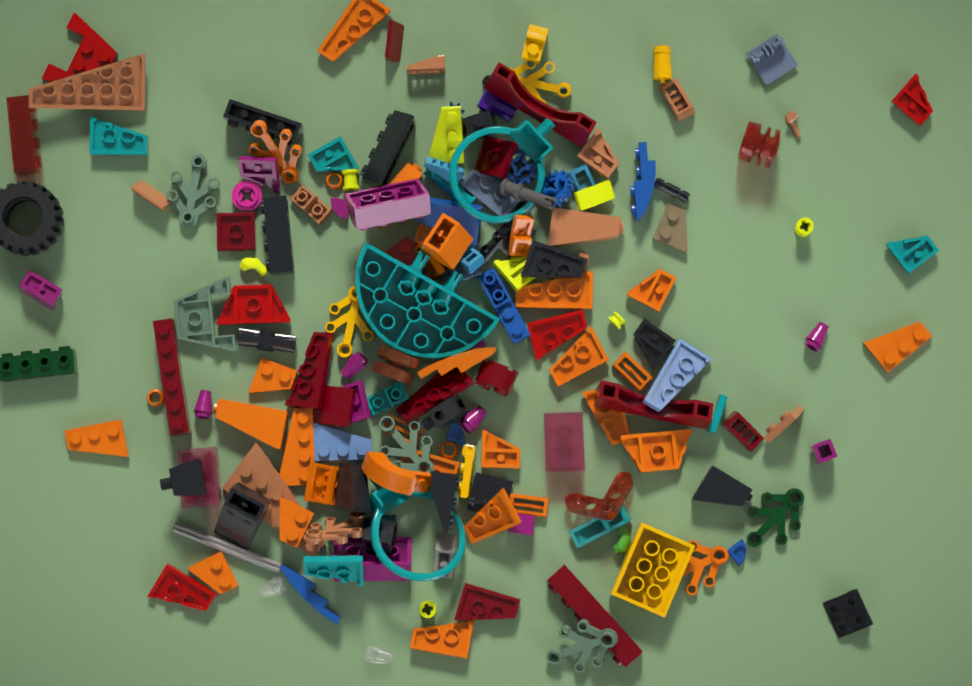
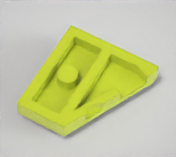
[493,256,536,292]

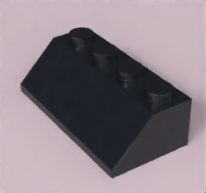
[360,110,416,187]

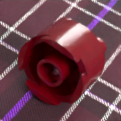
[475,359,519,397]

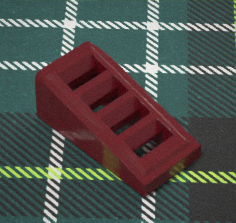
[721,411,764,452]

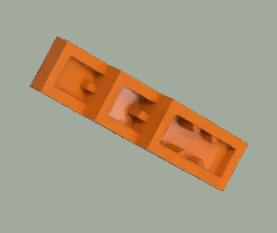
[417,347,497,379]

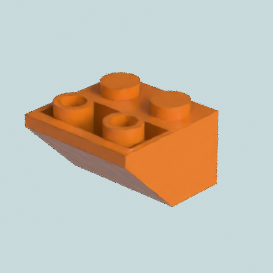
[421,213,473,271]

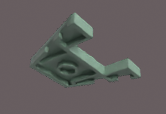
[174,277,237,352]

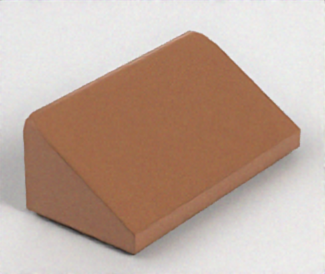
[131,180,171,212]

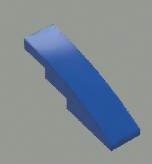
[280,564,341,624]

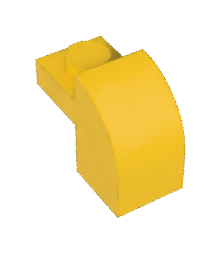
[521,24,549,63]

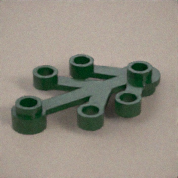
[746,488,804,547]

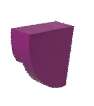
[331,198,349,220]

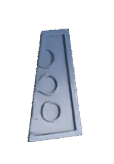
[643,338,712,412]

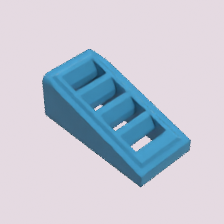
[424,156,464,184]
[568,164,595,191]
[458,245,485,274]

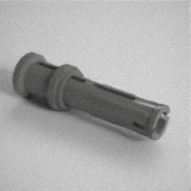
[499,179,556,210]

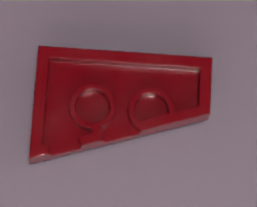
[454,583,521,621]

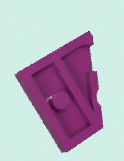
[238,156,281,193]
[335,380,371,428]

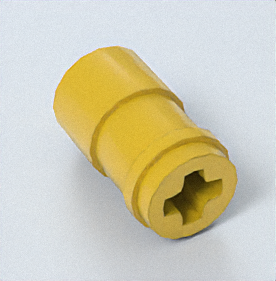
[653,45,672,83]

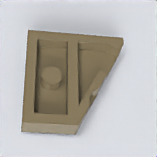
[652,203,688,253]

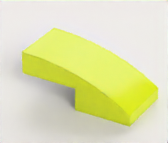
[574,180,615,211]

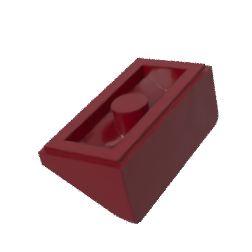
[385,20,404,62]

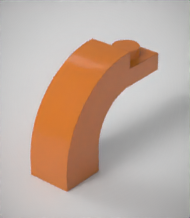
[361,451,432,495]

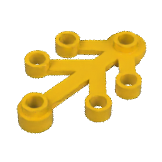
[509,60,572,104]
[325,285,374,358]

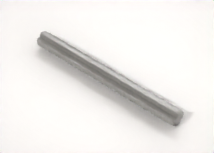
[172,522,282,573]

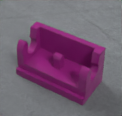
[19,270,63,311]

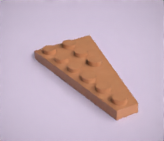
[29,53,145,111]
[222,442,326,556]

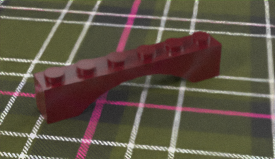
[483,62,597,147]
[594,380,714,429]

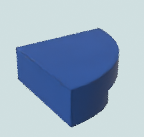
[446,421,465,446]
[727,539,746,566]

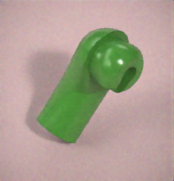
[613,525,631,554]

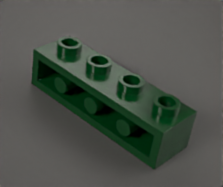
[0,346,78,382]

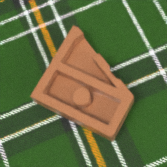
[577,128,619,180]
[763,405,804,443]

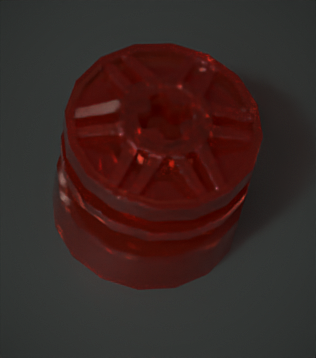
[737,121,781,169]

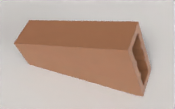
[548,208,624,248]

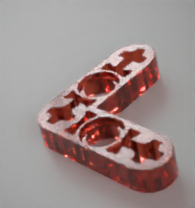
[564,472,634,521]

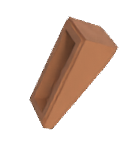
[406,55,445,74]
[659,78,695,122]

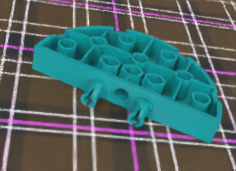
[354,241,500,358]

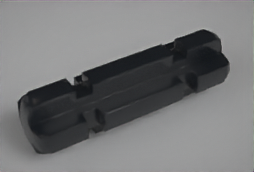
[654,178,690,203]

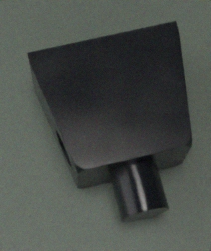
[462,111,497,140]
[422,395,468,430]
[160,458,208,496]
[351,515,398,556]

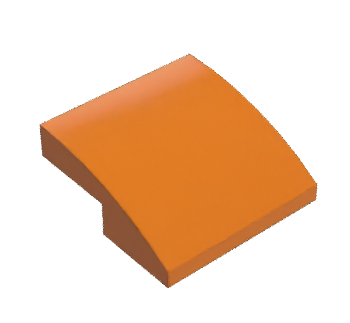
[304,462,339,506]

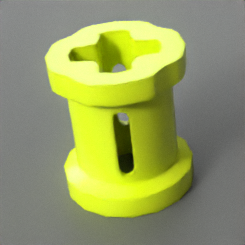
[342,169,360,191]
[794,217,814,237]
[419,601,437,618]

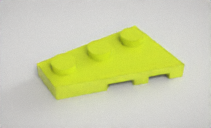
[429,106,464,163]

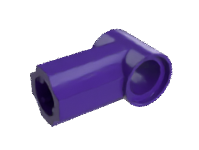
[477,89,517,122]

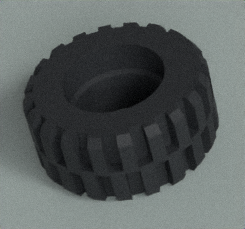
[0,181,64,256]

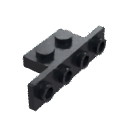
[479,200,535,262]

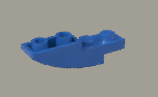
[630,142,656,221]
[477,268,531,345]

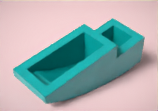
[569,503,632,548]

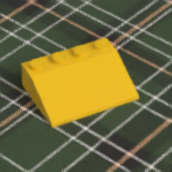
[609,522,695,618]

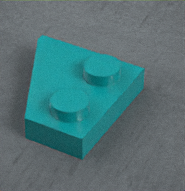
[308,136,359,172]
[886,235,939,274]

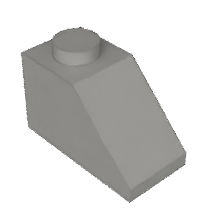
[433,533,456,579]

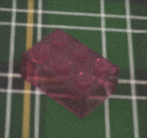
[544,412,585,472]
[177,447,223,509]

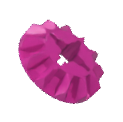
[232,181,262,211]

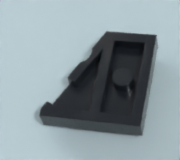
[633,318,676,371]

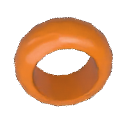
[325,172,343,189]
[147,389,164,407]
[440,441,458,459]

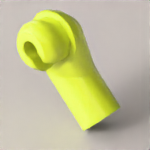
[239,258,268,277]

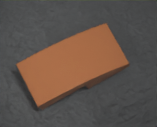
[290,185,333,226]

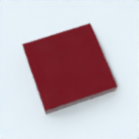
[474,136,517,179]
[216,212,256,252]
[313,385,356,428]

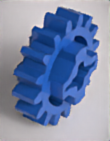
[506,145,538,185]
[534,169,575,209]

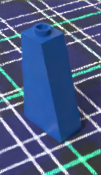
[412,197,483,247]

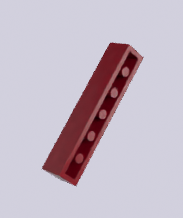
[153,318,192,437]
[547,564,643,667]

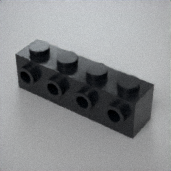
[223,99,304,146]
[260,195,295,276]

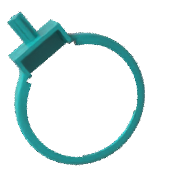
[449,118,555,223]
[369,478,466,581]

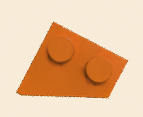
[626,269,677,312]
[249,358,298,393]
[481,430,520,469]
[280,497,315,548]
[188,551,239,594]

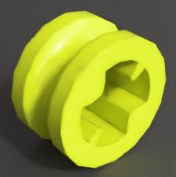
[608,311,626,330]

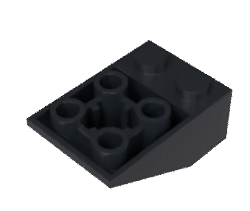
[430,471,460,533]
[214,482,272,550]

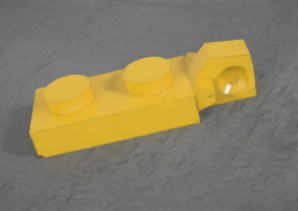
[458,444,476,499]

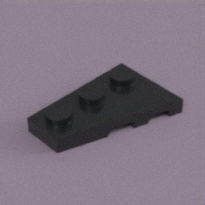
[521,240,588,279]

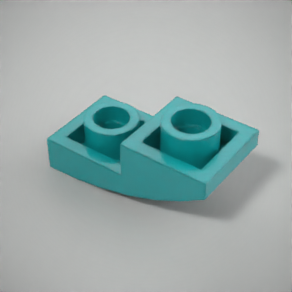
[367,382,408,416]

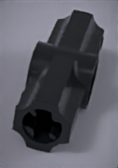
[237,328,297,353]

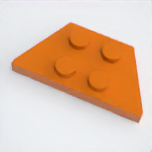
[619,429,692,473]

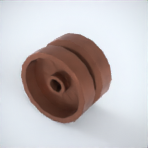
[371,345,420,385]

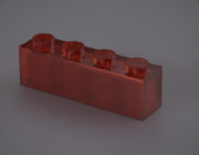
[6,95,43,176]

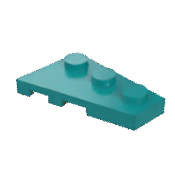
[89,116,148,156]
[303,555,364,587]

